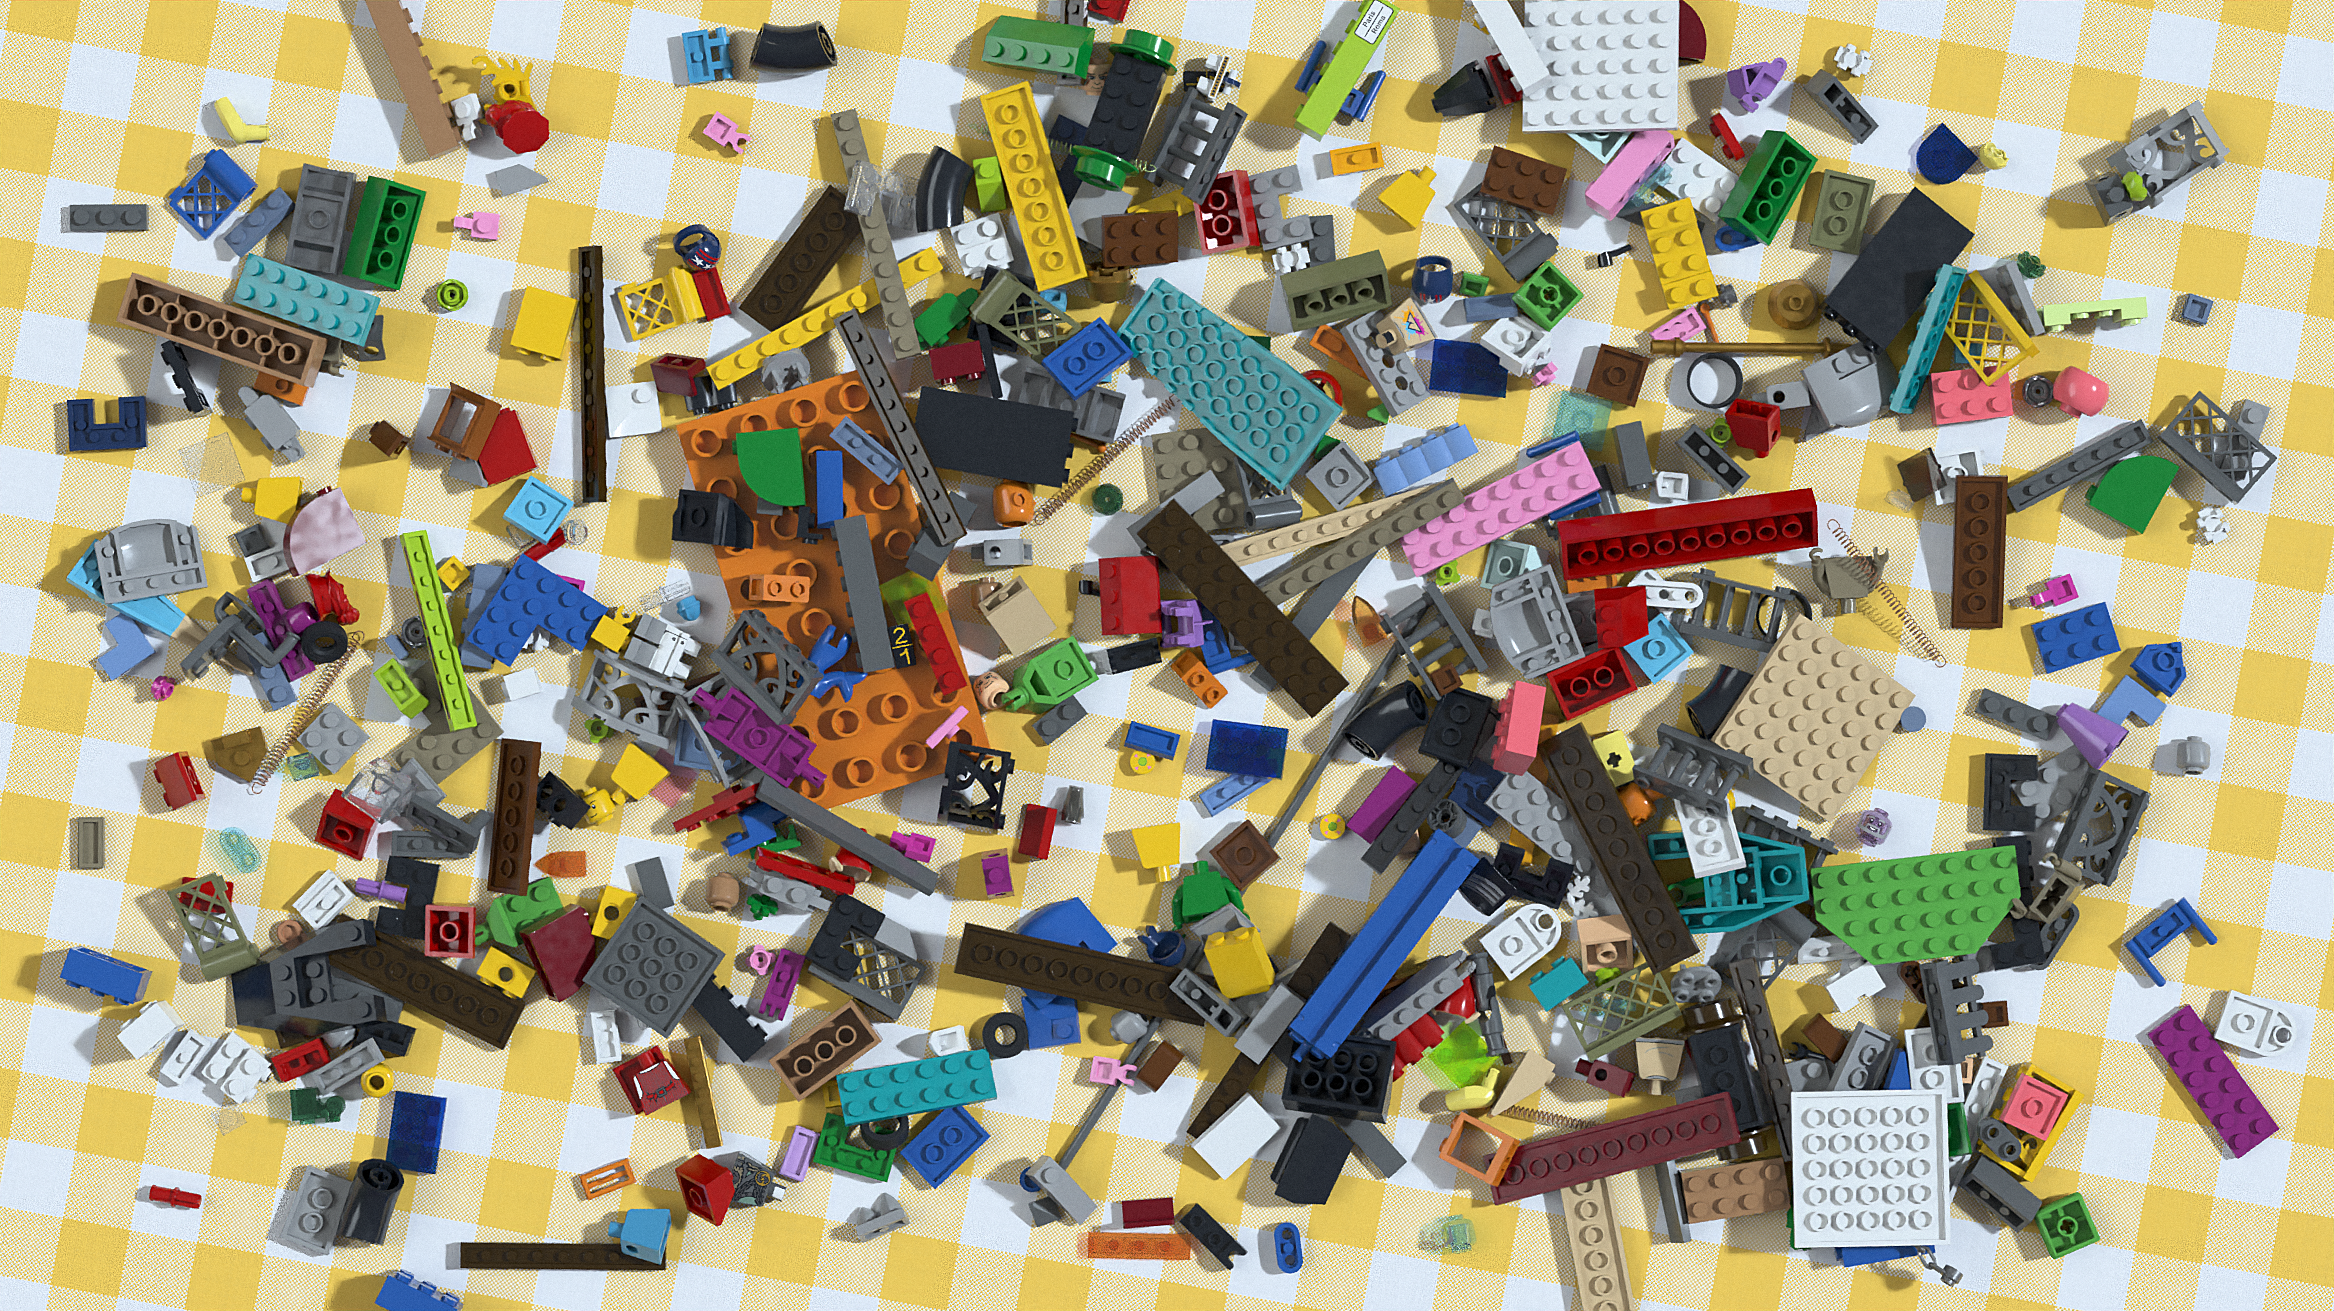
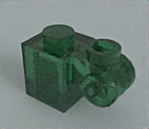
[290,1086,346,1125]

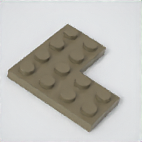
[391,659,504,785]

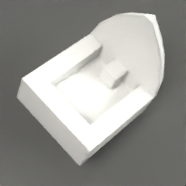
[1652,471,1690,501]
[928,1025,968,1056]

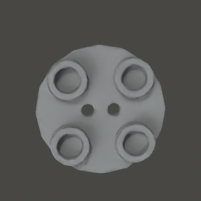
[761,348,810,394]
[1671,964,1722,1003]

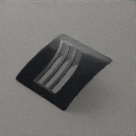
[1459,856,1518,916]

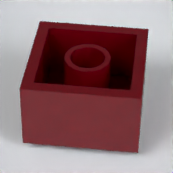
[929,340,987,387]

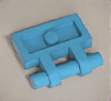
[682,27,734,85]

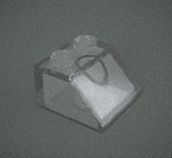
[341,757,419,825]

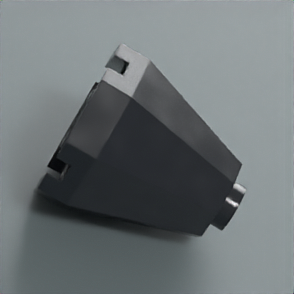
[1431,60,1497,117]

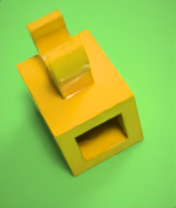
[591,605,637,653]

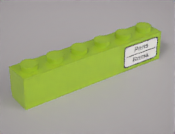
[1293,0,1400,142]

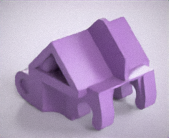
[1727,58,1787,113]
[1160,599,1213,648]

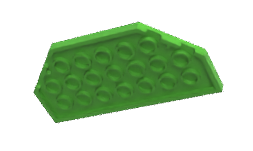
[1809,845,2021,965]

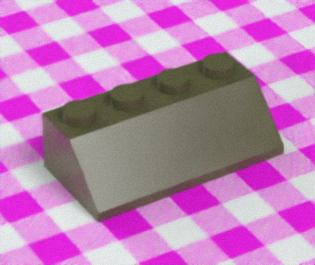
[1280,249,1392,333]

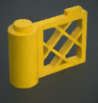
[617,265,706,342]

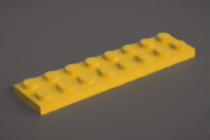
[979,81,1088,293]

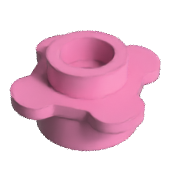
[745,944,776,975]

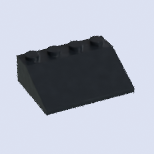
[1281,1035,1397,1124]

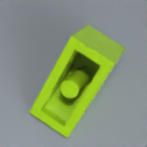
[973,156,1007,213]

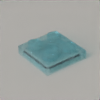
[1551,390,1613,452]

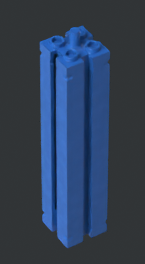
[1286,828,1480,1062]

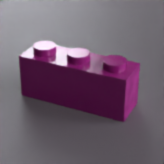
[1346,765,1418,844]

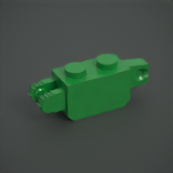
[914,287,979,351]

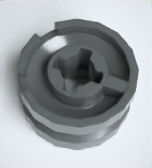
[1427,799,1467,838]

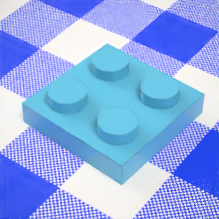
[503,476,574,545]
[1623,613,1694,685]

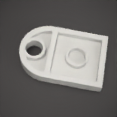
[1479,903,1561,981]
[2213,989,2297,1057]

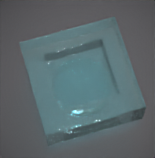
[287,751,319,782]

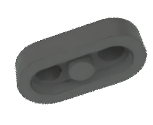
[1977,1117,2021,1162]

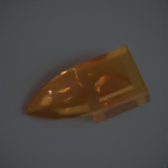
[1352,595,1388,648]
[535,851,587,877]

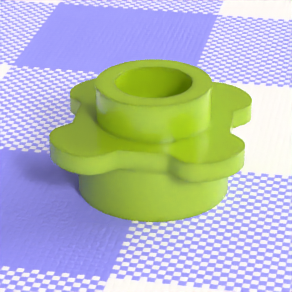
[1705,418,1734,448]
[1435,560,1460,586]
[584,718,614,743]
[1595,967,1621,991]

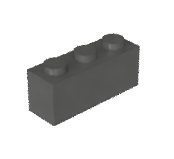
[1675,424,1751,496]
[1958,1154,2043,1233]

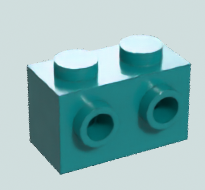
[1527,955,1589,1012]

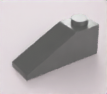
[1803,69,1879,144]
[1169,968,1250,1037]

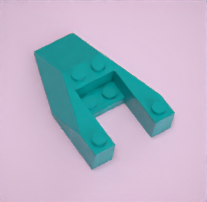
[1648,830,1809,934]

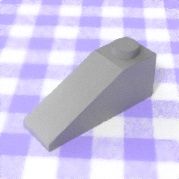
[1025,1155,1097,1226]

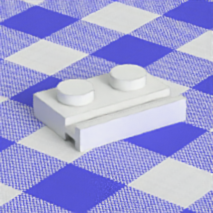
[292,869,356,930]

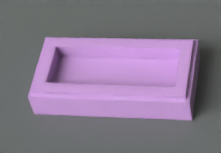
[779,1125,821,1182]

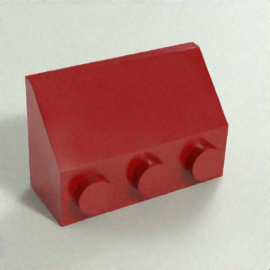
[1193,169,1260,255]
[1098,556,1162,636]
[1546,647,1638,724]

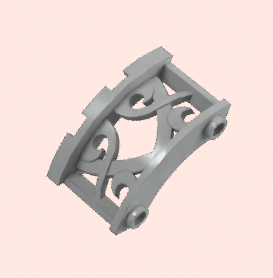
[2106,100,2231,210]
[571,648,689,749]
[675,670,756,790]

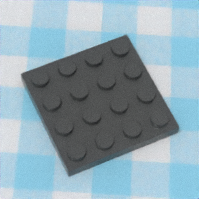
[583,895,726,1039]

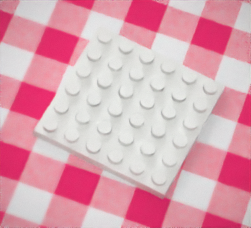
[1522,0,1679,134]
[1790,1089,1951,1248]

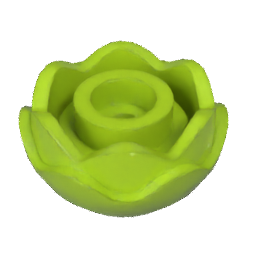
[2121,171,2147,201]
[436,279,468,311]

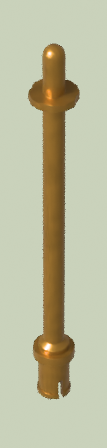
[1650,337,1852,359]

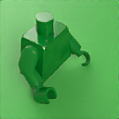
[1171,861,1250,939]

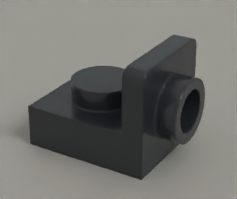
[797,506,824,545]

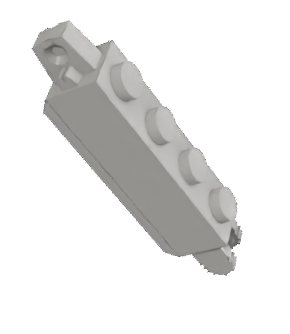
[1354,949,1476,1041]

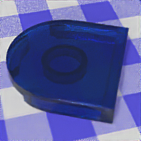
[1916,123,1979,185]

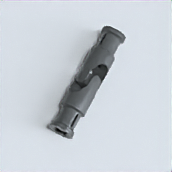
[1466,952,1509,1058]

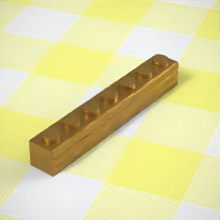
[684,1035,723,1149]

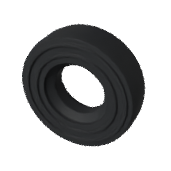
[301,621,348,663]
[982,1012,1028,1058]

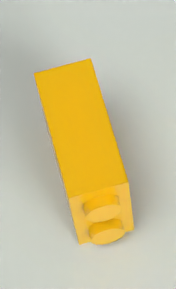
[510,285,579,363]
[1204,926,1276,999]

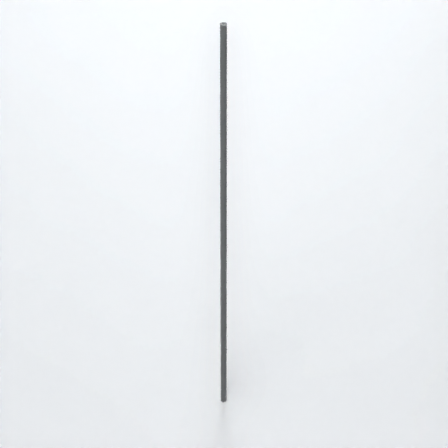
[1058,588,1440,1171]

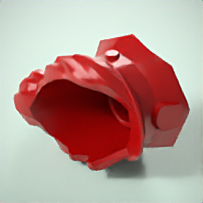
[485,100,550,154]
[304,568,360,626]

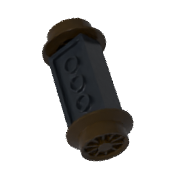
[1676,998,1774,1161]

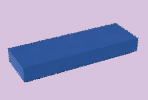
[816,451,843,529]

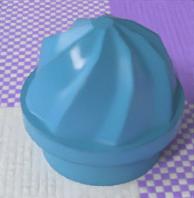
[676,595,701,621]

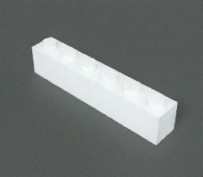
[1464,0,1553,97]

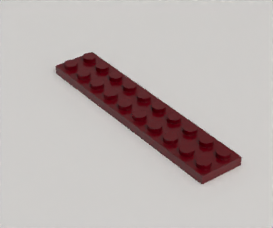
[1483,1092,1742,1206]

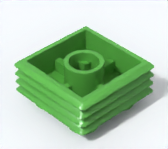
[1512,261,1584,332]
[2034,1192,2100,1259]

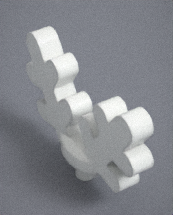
[1562,876,1599,919]

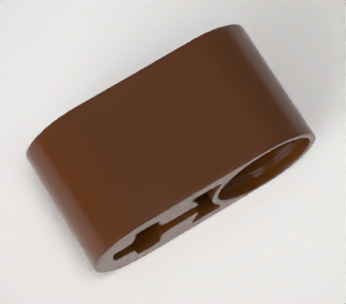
[1897,961,1926,1004]
[1800,1012,1848,1065]
[1135,1039,1185,1093]

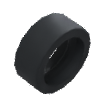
[860,1116,909,1151]

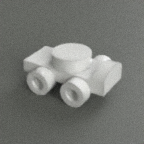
[1833,43,1873,77]
[1272,243,1310,274]
[2196,505,2231,544]
[523,625,551,651]

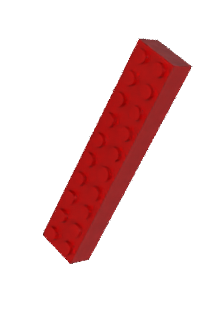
[1557,487,1818,580]

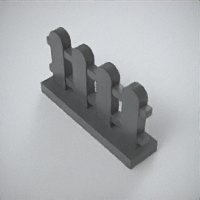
[1919,955,1993,1066]

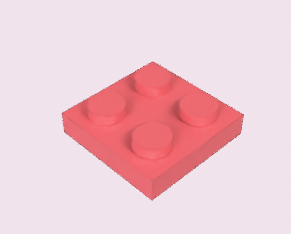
[1999,1073,2068,1141]

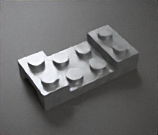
[284,163,357,275]
[1018,366,1126,444]

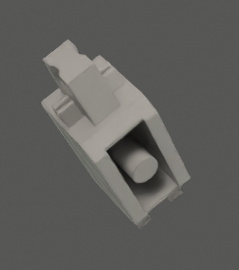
[238,385,306,463]
[741,862,832,912]

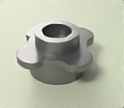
[1718,283,1738,308]

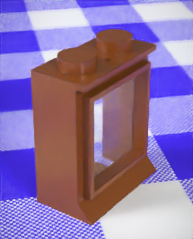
[427,382,502,461]

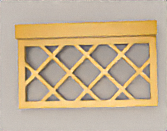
[1945,269,2040,386]

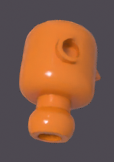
[992,479,1036,527]
[1617,782,1667,828]

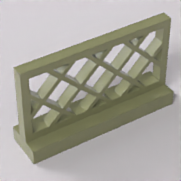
[1561,962,1682,1062]

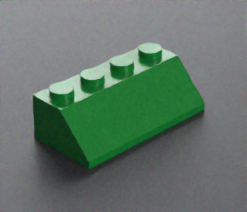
[981,15,1096,79]
[1718,130,1818,246]
[342,176,426,291]

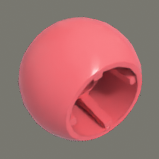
[2053,366,2109,419]

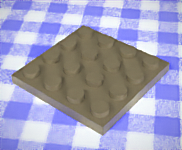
[1151,428,1262,531]

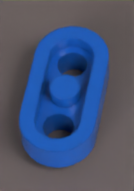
[1714,225,1760,252]
[1274,1221,1303,1274]

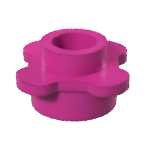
[151,675,175,701]

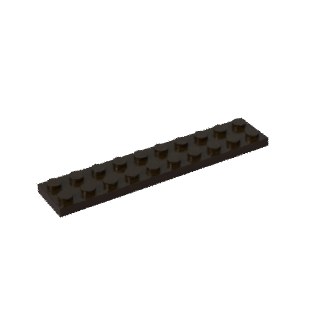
[1136,498,1350,718]
[1537,722,1700,975]
[953,922,1215,1027]

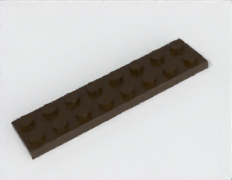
[329,913,527,1050]

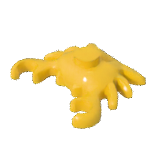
[472,54,537,125]

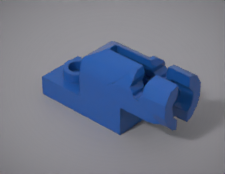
[721,802,789,857]

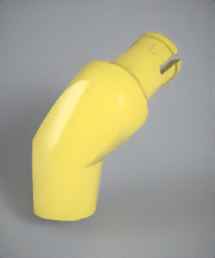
[214,97,269,145]
[1445,1068,1502,1112]

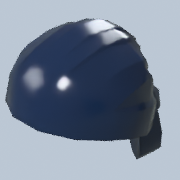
[1138,925,1186,967]

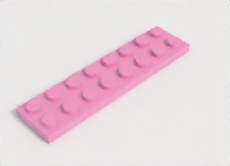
[1399,441,1602,578]

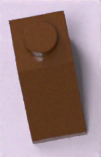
[368,419,411,459]

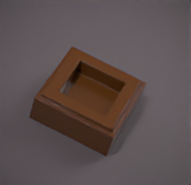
[1428,661,1464,696]
[1980,1000,2009,1028]

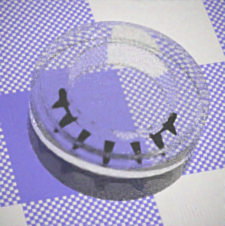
[564,519,588,545]

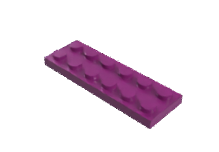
[2146,1004,2280,1159]

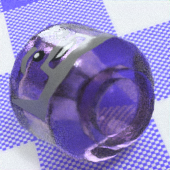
[1855,808,1893,847]

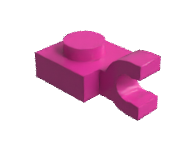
[2029,573,2079,607]
[889,831,936,863]

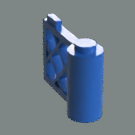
[169,149,258,240]

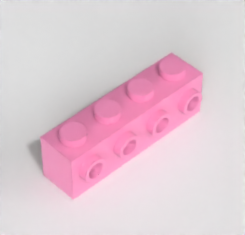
[1585,131,1675,221]

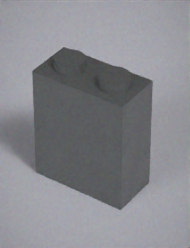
[1611,421,1654,492]

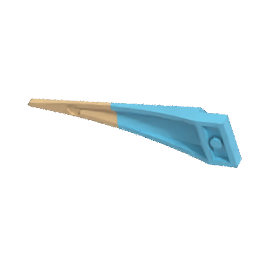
[66,538,254,676]

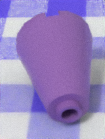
[2056,702,2129,770]

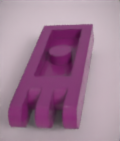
[758,948,805,1021]

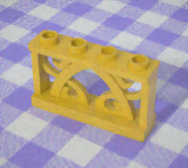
[1976,1062,2085,1183]

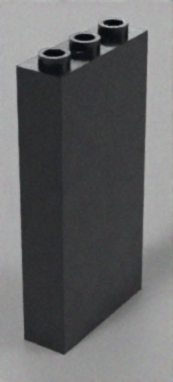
[1818,187,1975,355]
[915,386,1079,489]

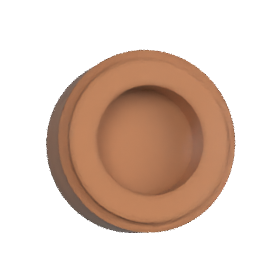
[277,919,304,944]

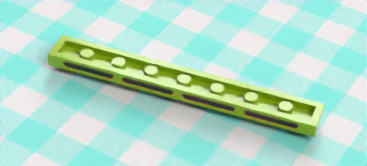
[399,530,477,732]

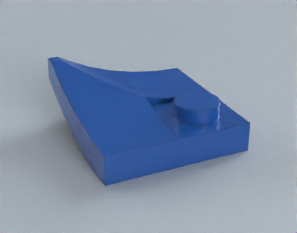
[1021,996,1081,1050]

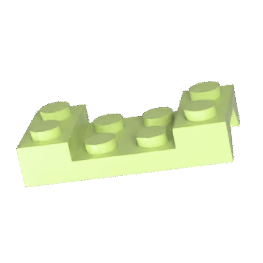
[2036,297,2148,333]

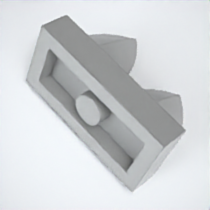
[855,1193,911,1243]

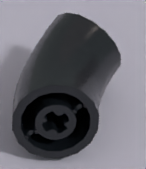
[749,21,838,75]
[916,145,975,233]
[1685,664,1754,742]
[1341,680,1429,761]
[336,1159,404,1246]

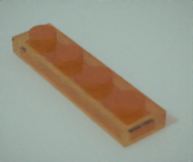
[1088,1231,1191,1260]

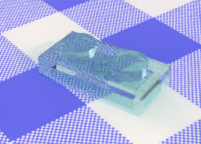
[1630,161,1673,208]

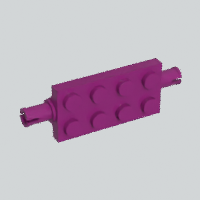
[691,686,828,789]

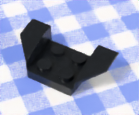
[672,489,754,549]

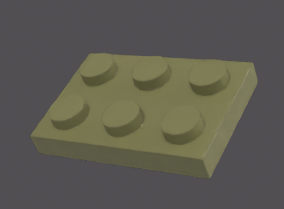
[1808,169,1876,256]

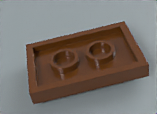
[1478,145,1567,218]
[1102,210,1178,267]

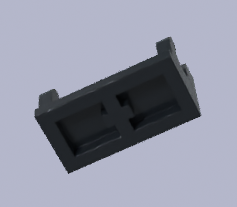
[1106,637,1162,675]
[356,1020,417,1057]

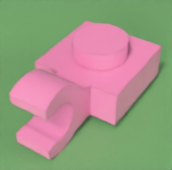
[454,211,500,240]

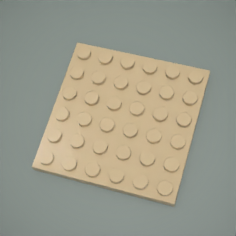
[1711,612,1916,823]

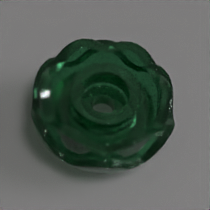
[2016,251,2046,279]
[1092,483,1123,516]

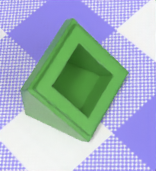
[1459,271,1489,297]
[1366,403,1389,425]

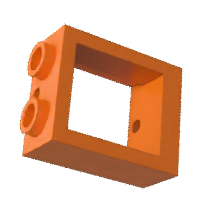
[1439,1111,1520,1187]

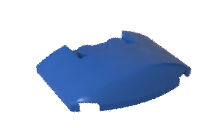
[1015,897,1118,1010]

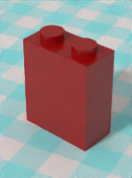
[478,407,539,486]

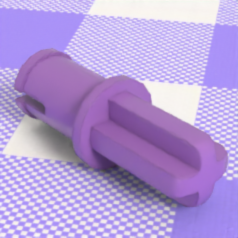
[355,877,408,904]

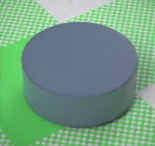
[1899,706,1926,732]

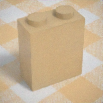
[978,575,1057,657]

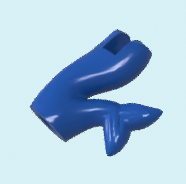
[796,624,868,703]

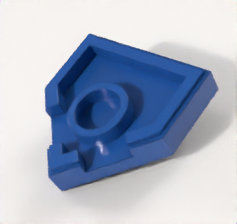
[2130,642,2187,698]

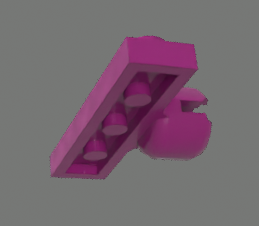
[247,578,320,682]

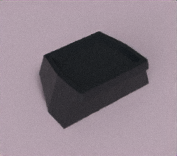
[1270,1114,1354,1205]

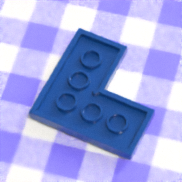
[466,553,609,667]

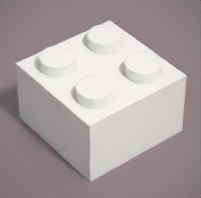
[117,1000,185,1060]

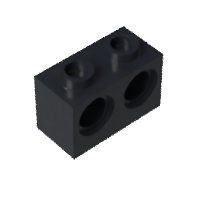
[536,771,591,830]

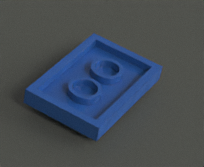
[1041,317,1133,401]
[2031,602,2121,674]
[900,1106,991,1189]

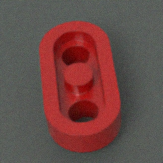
[1708,113,1745,162]

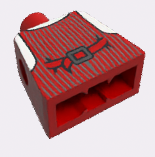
[633,1050,692,1116]

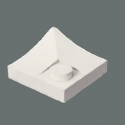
[605,381,663,438]

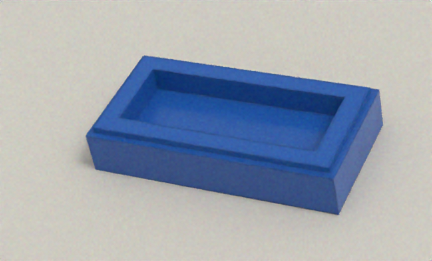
[1124,721,1180,761]

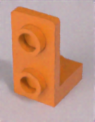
[749,574,810,603]
[1170,649,1228,709]

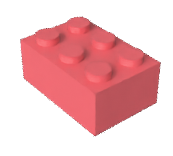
[1927,365,2013,426]
[1491,680,1546,776]

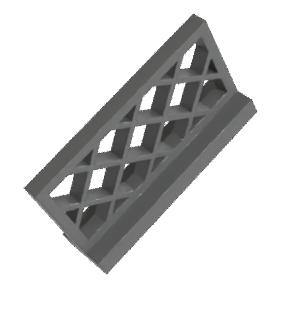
[2157,391,2277,505]
[807,927,927,1022]

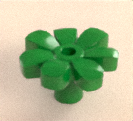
[746,893,779,920]

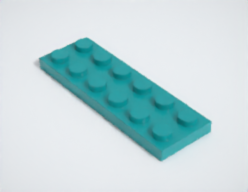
[232,253,381,347]
[1889,264,1967,414]
[836,1048,997,1127]

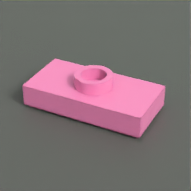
[1649,306,1707,342]
[926,706,969,749]

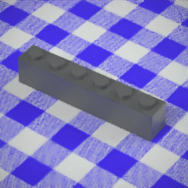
[830,514,895,673]

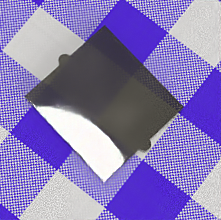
[1897,447,1948,503]

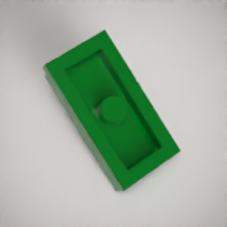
[749,824,803,859]

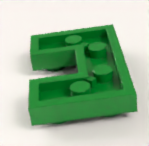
[813,1112,897,1182]

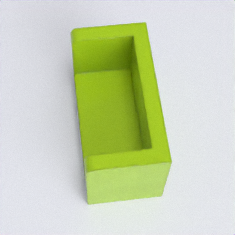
[373,658,430,719]

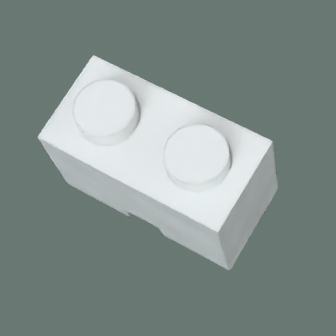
[1823,958,1886,1013]

